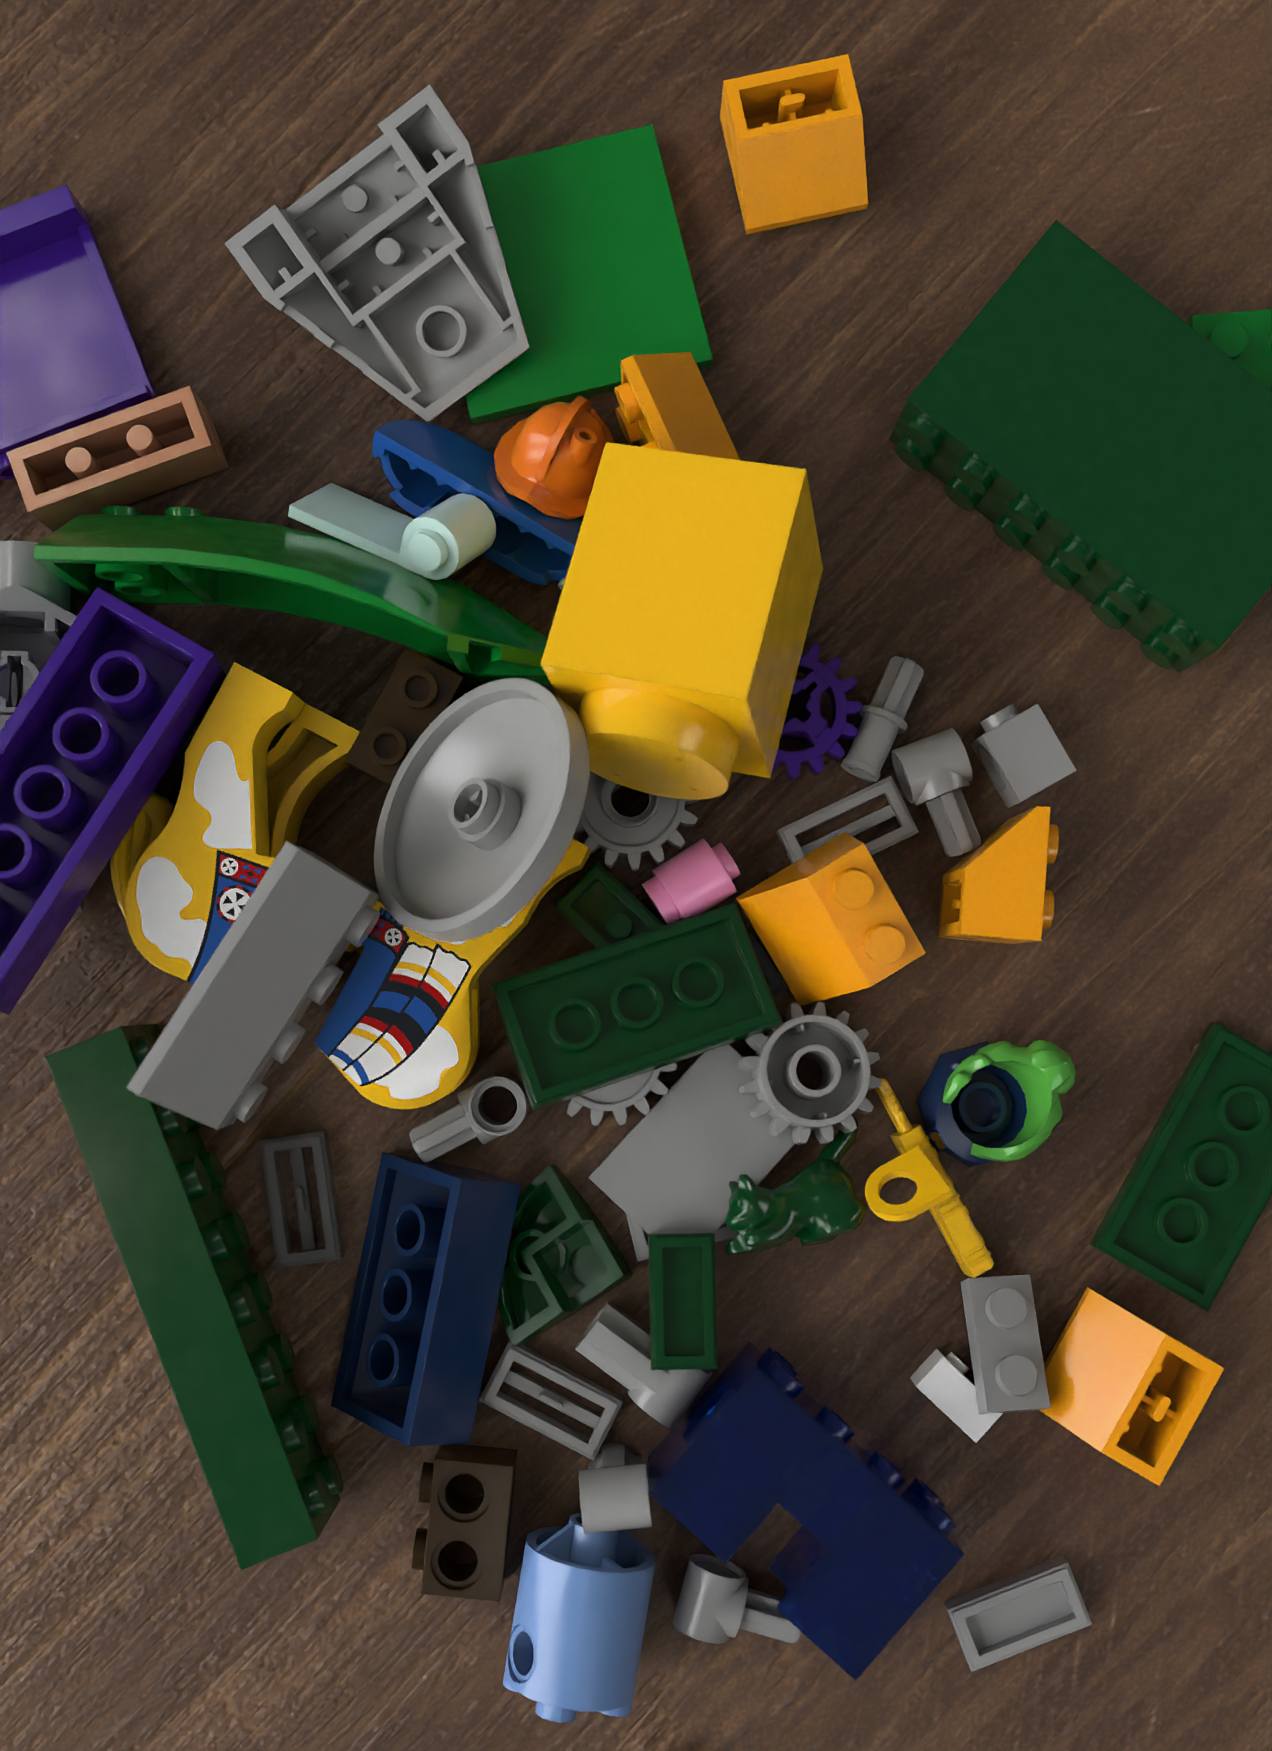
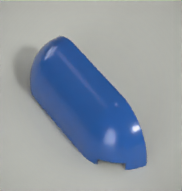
[372,420,584,585]

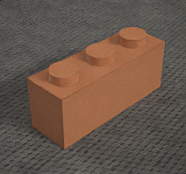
[6,385,229,532]

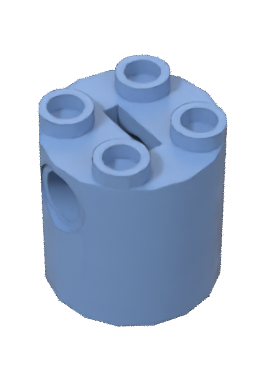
[503,1513,655,1723]

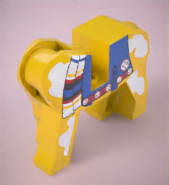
[110,662,591,1109]

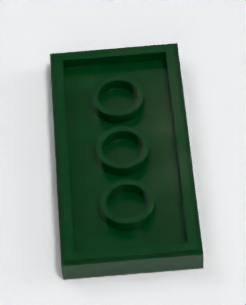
[491,903,782,1112]
[1090,1023,1272,1312]

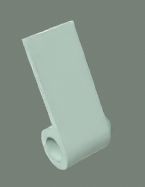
[288,483,496,580]

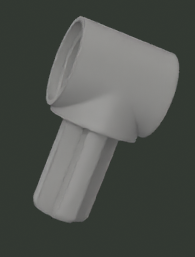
[891,728,981,857]
[409,1073,530,1163]
[672,1554,805,1644]

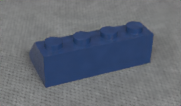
[331,1152,521,1447]

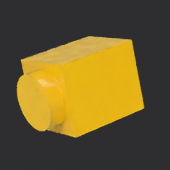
[541,442,823,800]

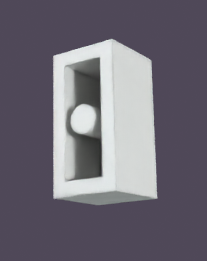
[910,1348,1003,1443]

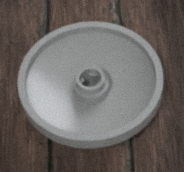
[374,678,589,942]

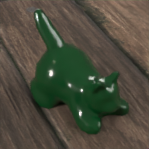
[726,1117,866,1256]

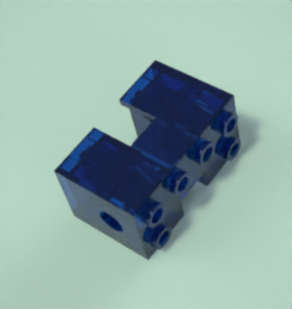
[648,1341,964,1681]

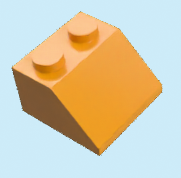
[736,832,926,1006]

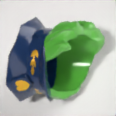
[917,1040,1076,1167]

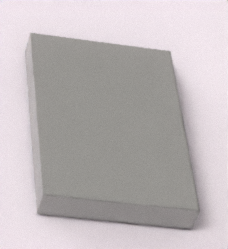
[588,1044,794,1234]

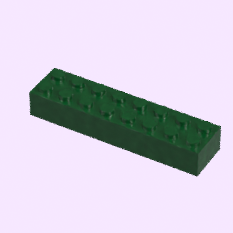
[45,1023,343,1570]

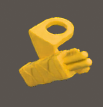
[865,1078,994,1278]

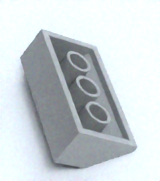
[127,841,380,1130]

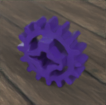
[772,643,862,781]

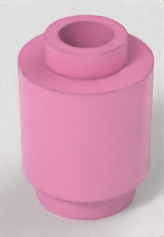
[642,838,741,925]

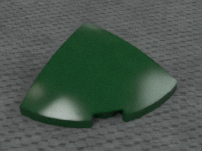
[498,1165,633,1347]

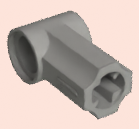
[575,1301,712,1429]
[579,1442,652,1534]

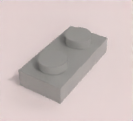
[960,1274,1050,1415]

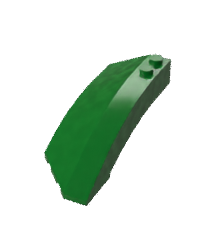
[34,505,552,686]

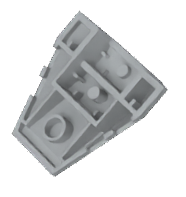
[225,84,530,422]

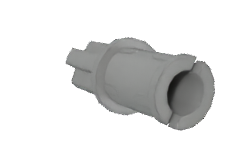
[841,656,924,782]

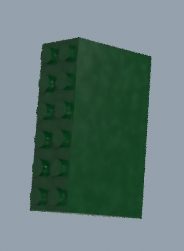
[889,220,1272,672]

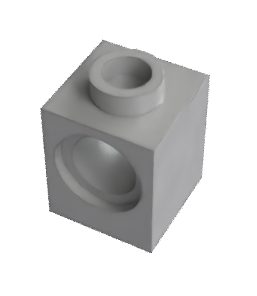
[970,703,1077,808]

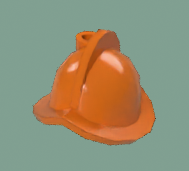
[494,396,614,520]

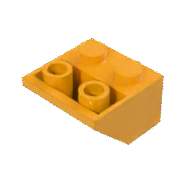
[720,54,868,235]
[614,352,740,460]
[938,806,1059,944]
[1040,1287,1225,1486]

